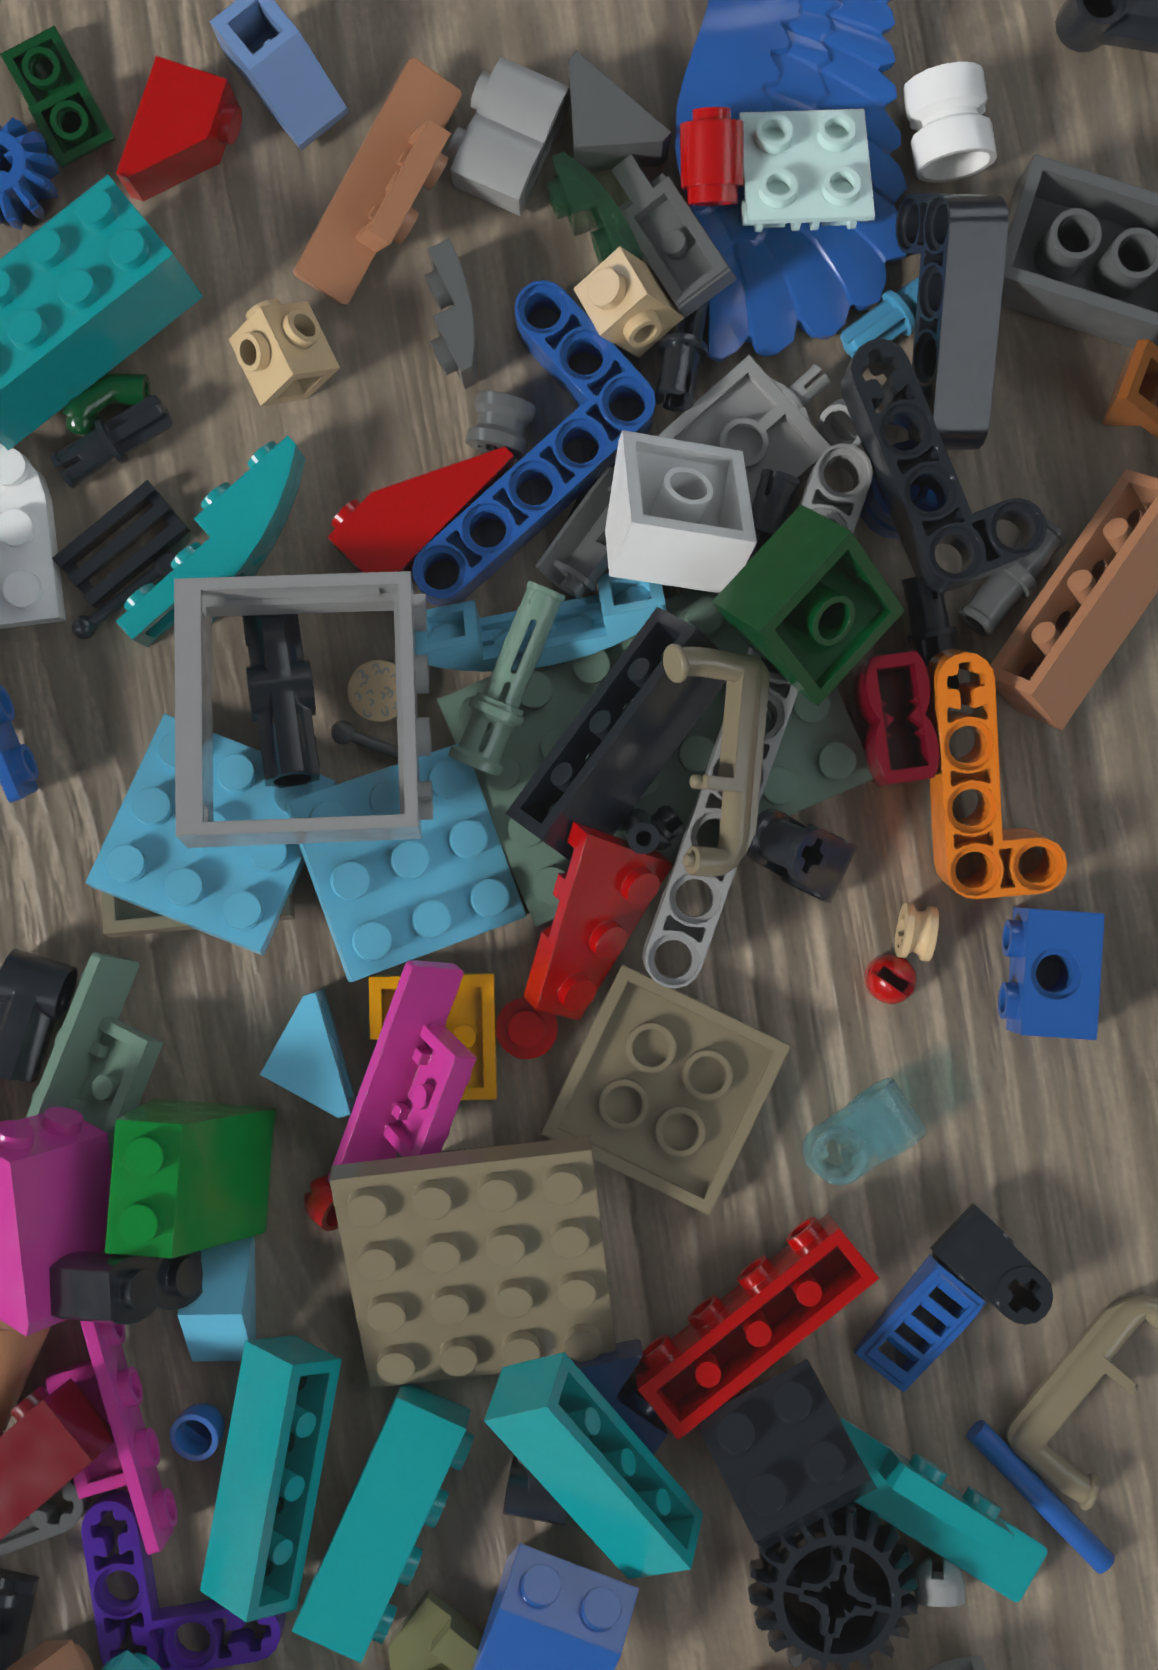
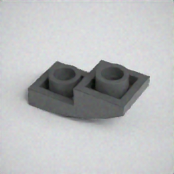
[424,238,478,389]

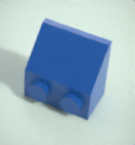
[472,1543,639,1670]

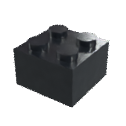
[698,1359,877,1549]

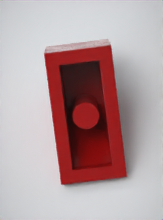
[116,56,242,202]

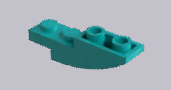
[116,435,306,648]

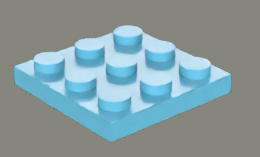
[85,713,337,956]
[285,743,527,982]

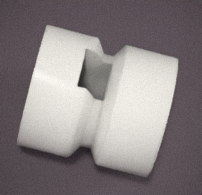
[902,61,997,183]

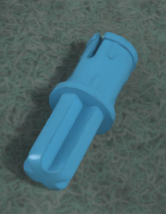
[840,277,919,358]

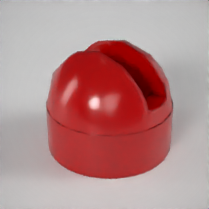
[864,954,917,1004]
[304,1175,339,1231]

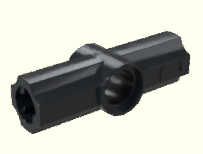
[242,614,320,788]

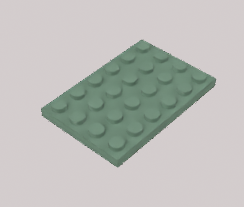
[437,589,873,926]

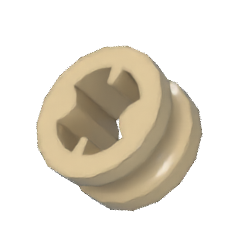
[895,902,939,962]

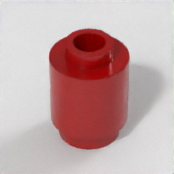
[680,107,744,206]

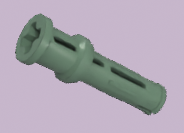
[448,581,566,776]

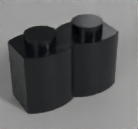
[50,1249,203,1325]

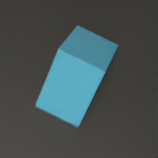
[260,988,356,1118]
[177,1236,256,1362]

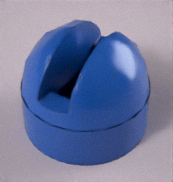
[170,1403,226,1461]

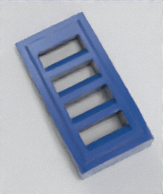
[853,1254,987,1393]

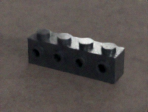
[505,607,726,861]

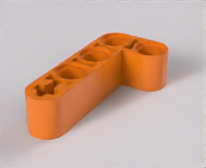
[926,649,1067,899]

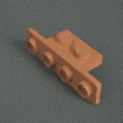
[293,57,462,306]

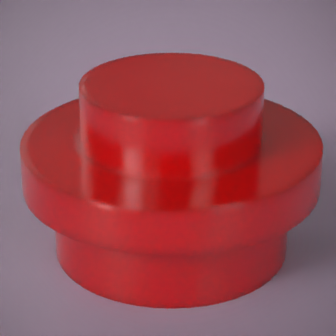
[496,997,558,1059]

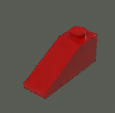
[327,446,515,576]

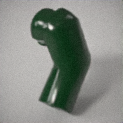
[61,373,150,435]

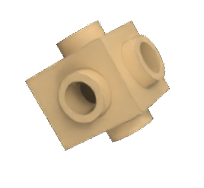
[228,299,340,406]

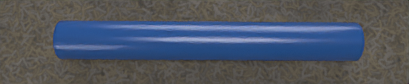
[966,1420,1115,1574]

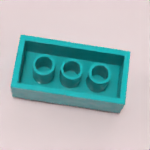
[0,174,204,451]

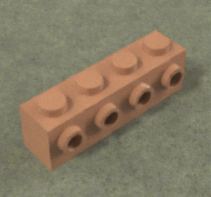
[990,469,1158,731]

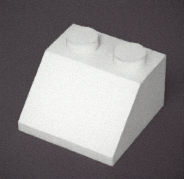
[605,430,757,593]

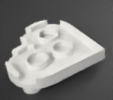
[0,443,66,629]

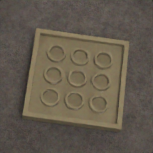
[329,1135,617,1388]

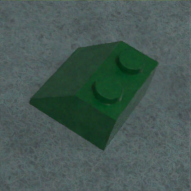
[712,504,905,706]

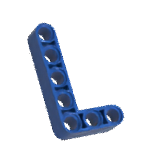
[412,280,656,607]

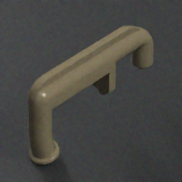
[663,644,769,877]
[1006,1294,1158,1511]

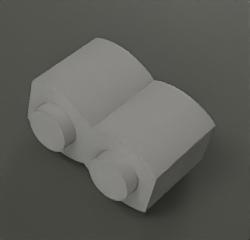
[446,57,570,216]

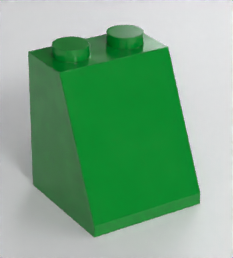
[105,1098,277,1258]

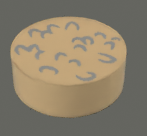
[348,660,397,723]

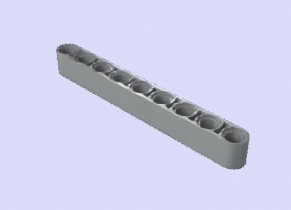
[642,443,873,989]

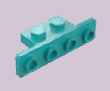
[839,1416,1048,1602]

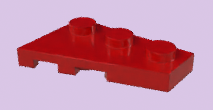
[523,821,673,1020]

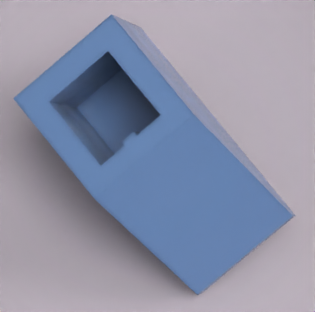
[210,0,349,151]

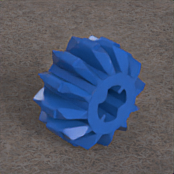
[0,117,60,230]

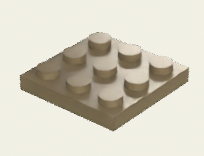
[540,963,791,1216]

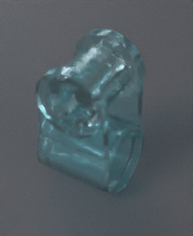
[802,1077,927,1185]

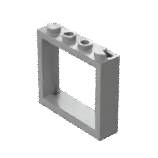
[174,571,433,848]

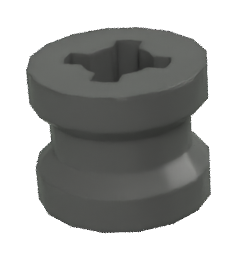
[465,391,536,460]

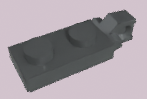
[611,154,737,317]

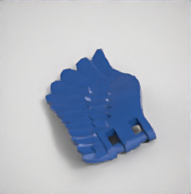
[675,0,908,362]

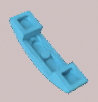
[415,573,667,672]

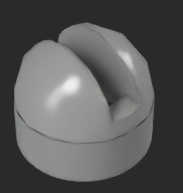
[817,399,861,447]
[914,1556,966,1607]

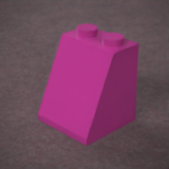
[0,1107,112,1336]

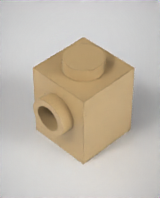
[573,246,685,357]

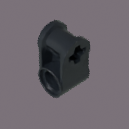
[746,808,858,904]
[930,1203,1054,1325]

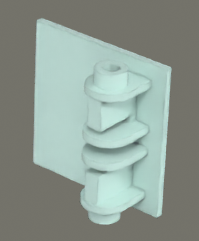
[739,109,875,232]

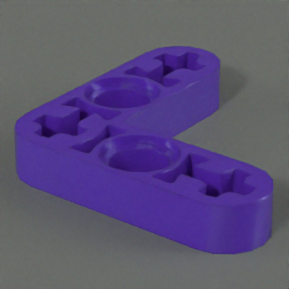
[81,1490,286,1670]

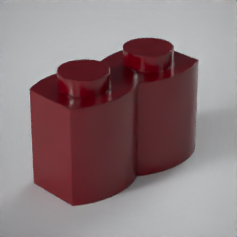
[854,651,939,787]

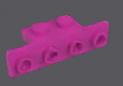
[328,960,477,1182]
[44,1321,178,1555]

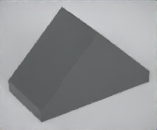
[568,50,671,172]

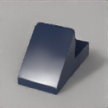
[572,1339,667,1455]

